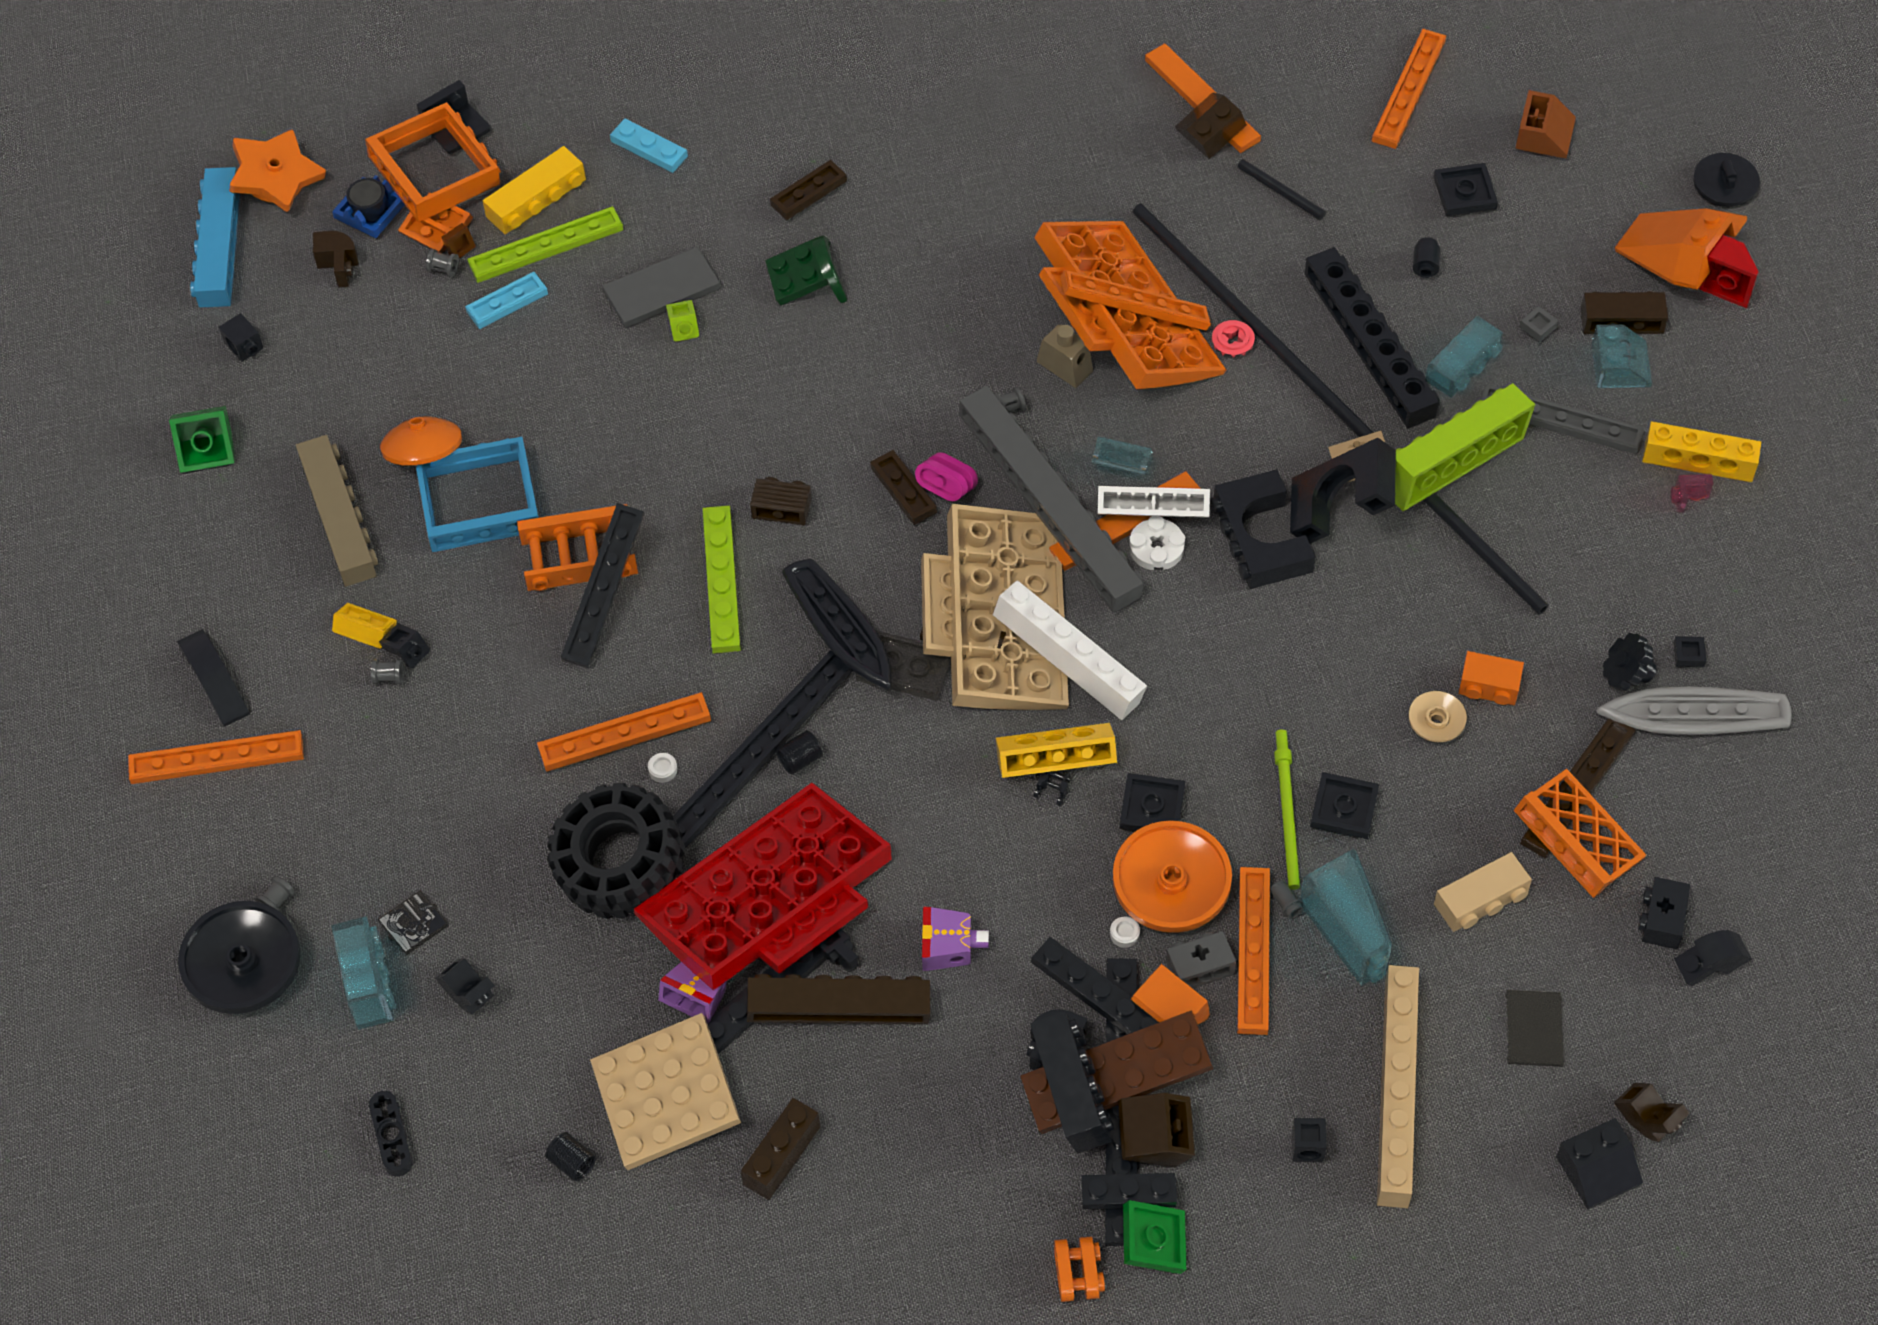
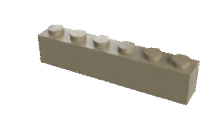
[295,435,379,587]

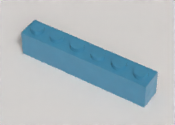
[190,167,240,308]

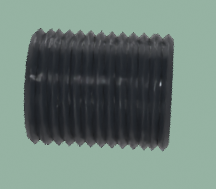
[776,730,823,775]
[545,1132,596,1181]

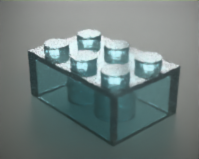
[331,916,397,1030]

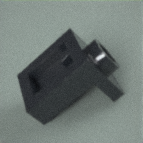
[379,623,430,669]

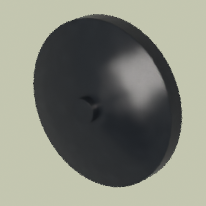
[178,901,300,1014]

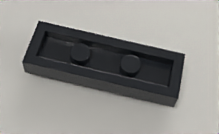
[1081,1173,1177,1209]

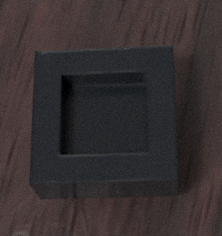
[1673,636,1706,667]

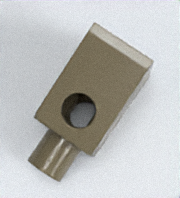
[1037,324,1093,388]

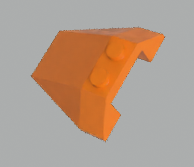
[1615,208,1747,290]

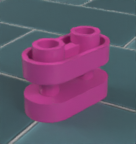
[915,452,978,501]

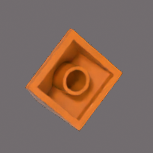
[1131,964,1210,1025]

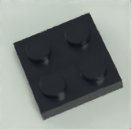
[1434,163,1498,216]
[1310,772,1379,839]
[1119,773,1185,831]

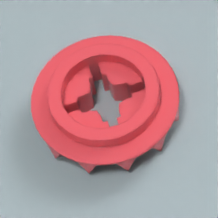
[1212,320,1255,358]

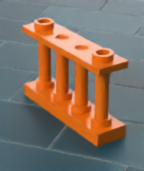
[517,504,638,591]

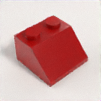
[1698,235,1759,308]

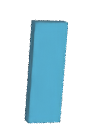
[465,272,548,329]

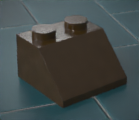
[1175,92,1247,159]

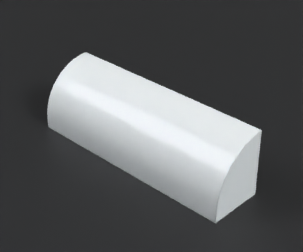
[1098,486,1210,518]

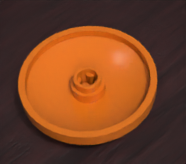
[1113,821,1232,933]

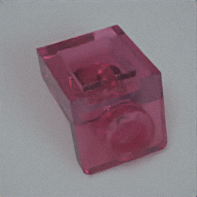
[1671,474,1713,512]

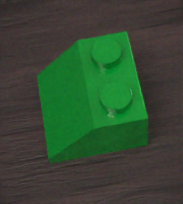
[169,406,235,473]

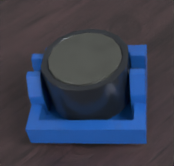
[332,175,405,238]

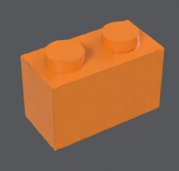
[1458,651,1524,706]

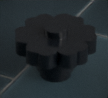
[1603,633,1657,691]

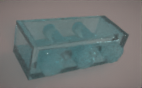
[1426,316,1503,398]

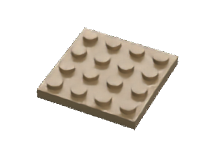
[590,1013,741,1170]

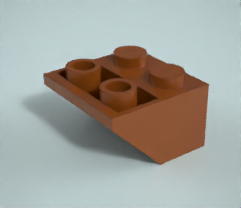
[1515,90,1576,159]

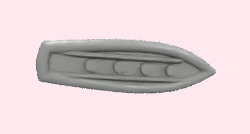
[1596,686,1792,735]

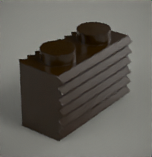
[750,477,812,526]

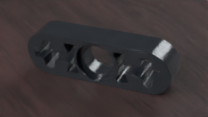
[369,1091,412,1177]

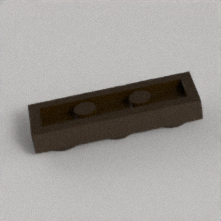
[770,159,847,221]
[870,450,937,525]

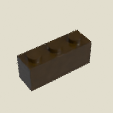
[1580,291,1668,334]
[741,1098,820,1200]

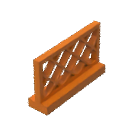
[1513,769,1647,898]

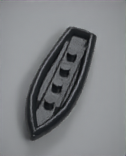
[782,559,891,690]

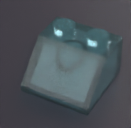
[1592,325,1652,388]

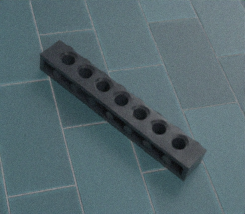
[1305,247,1440,429]

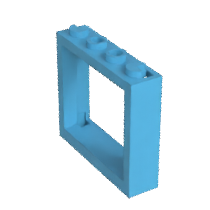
[416,437,539,552]

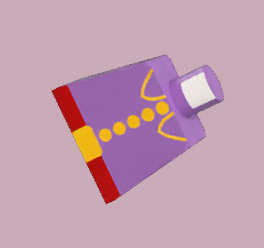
[922,907,989,971]
[658,962,727,1024]

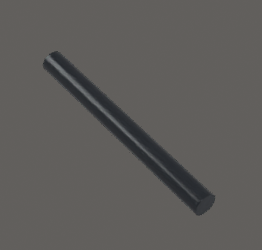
[1238,159,1326,220]

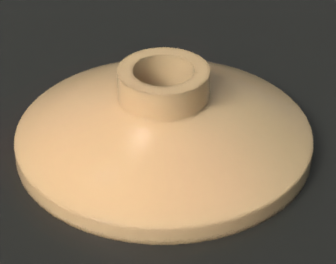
[1408,691,1467,742]

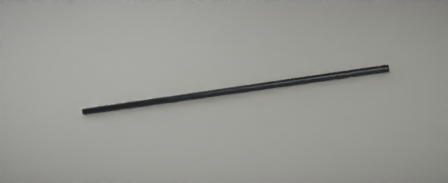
[1133,203,1549,614]

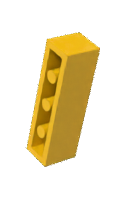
[482,146,586,234]

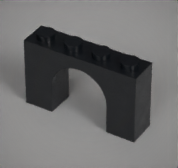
[1290,438,1396,544]
[1211,469,1315,589]

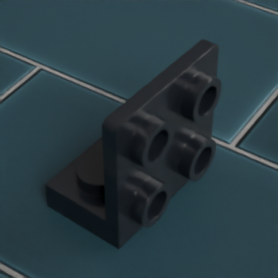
[417,80,491,154]

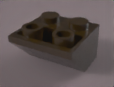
[1118,1093,1195,1168]

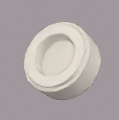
[648,753,677,783]
[1110,916,1140,948]

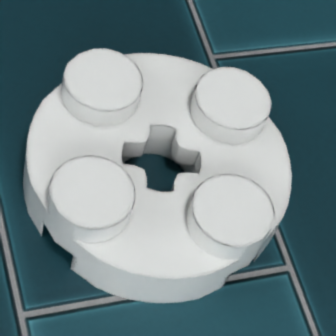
[1129,516,1185,570]

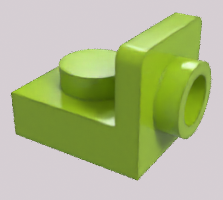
[666,300,699,342]

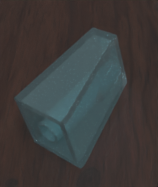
[1301,849,1392,986]

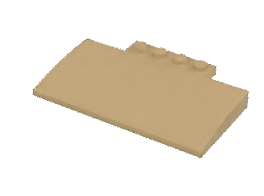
[921,504,1069,710]

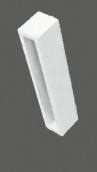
[993,580,1147,720]

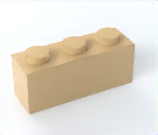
[1434,852,1532,932]

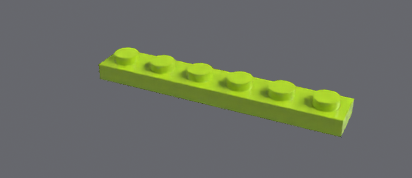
[703,505,741,653]

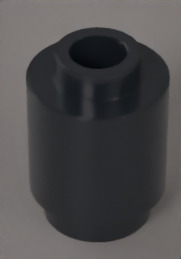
[1413,237,1441,278]

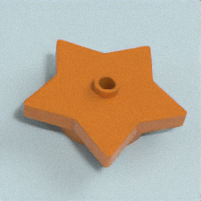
[229,130,326,212]

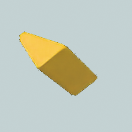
[332,603,397,649]

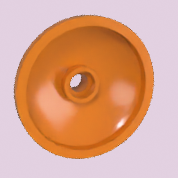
[380,416,462,466]

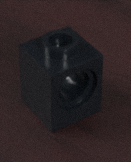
[219,313,263,362]
[1292,1118,1327,1162]

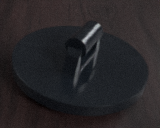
[1693,153,1760,207]

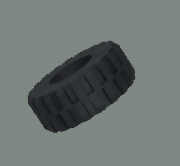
[547,783,685,918]

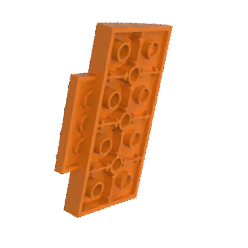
[1034,221,1226,389]

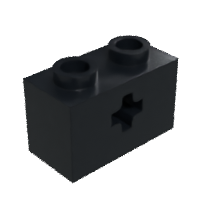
[1638,877,1690,949]

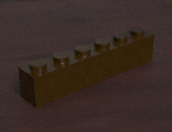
[747,974,930,1024]

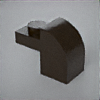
[313,231,359,288]
[1614,1083,1690,1142]

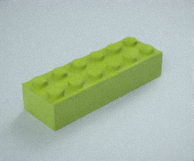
[1395,383,1535,511]

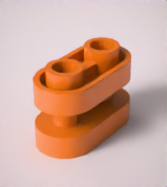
[1054,1236,1105,1302]

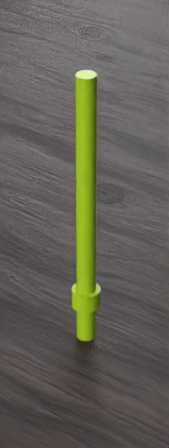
[1274,729,1300,890]

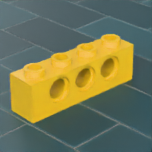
[1642,421,1761,482]
[996,723,1117,778]

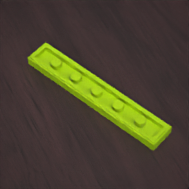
[467,206,623,283]

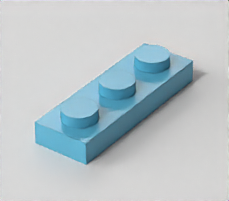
[610,118,688,173]

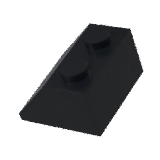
[1556,1118,1643,1210]

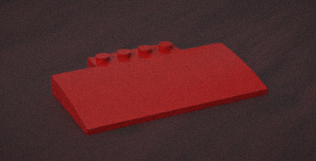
[634,783,892,991]

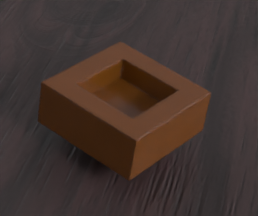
[441,223,476,258]

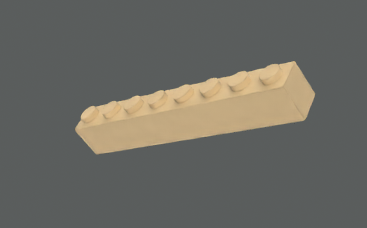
[1377,965,1419,1208]

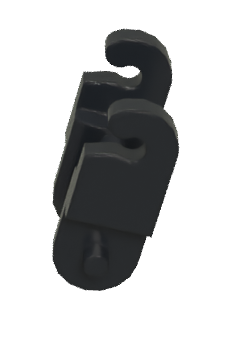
[1034,771,1071,806]

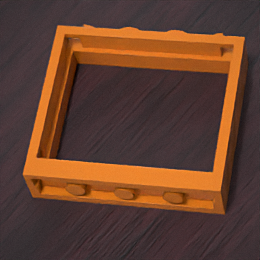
[365,102,501,222]

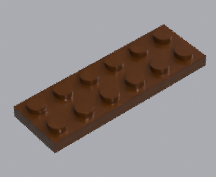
[1020,1010,1214,1134]

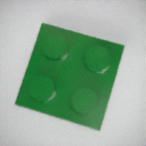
[1123,1200,1186,1274]

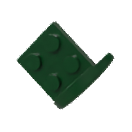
[765,235,847,306]

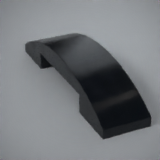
[177,629,250,727]

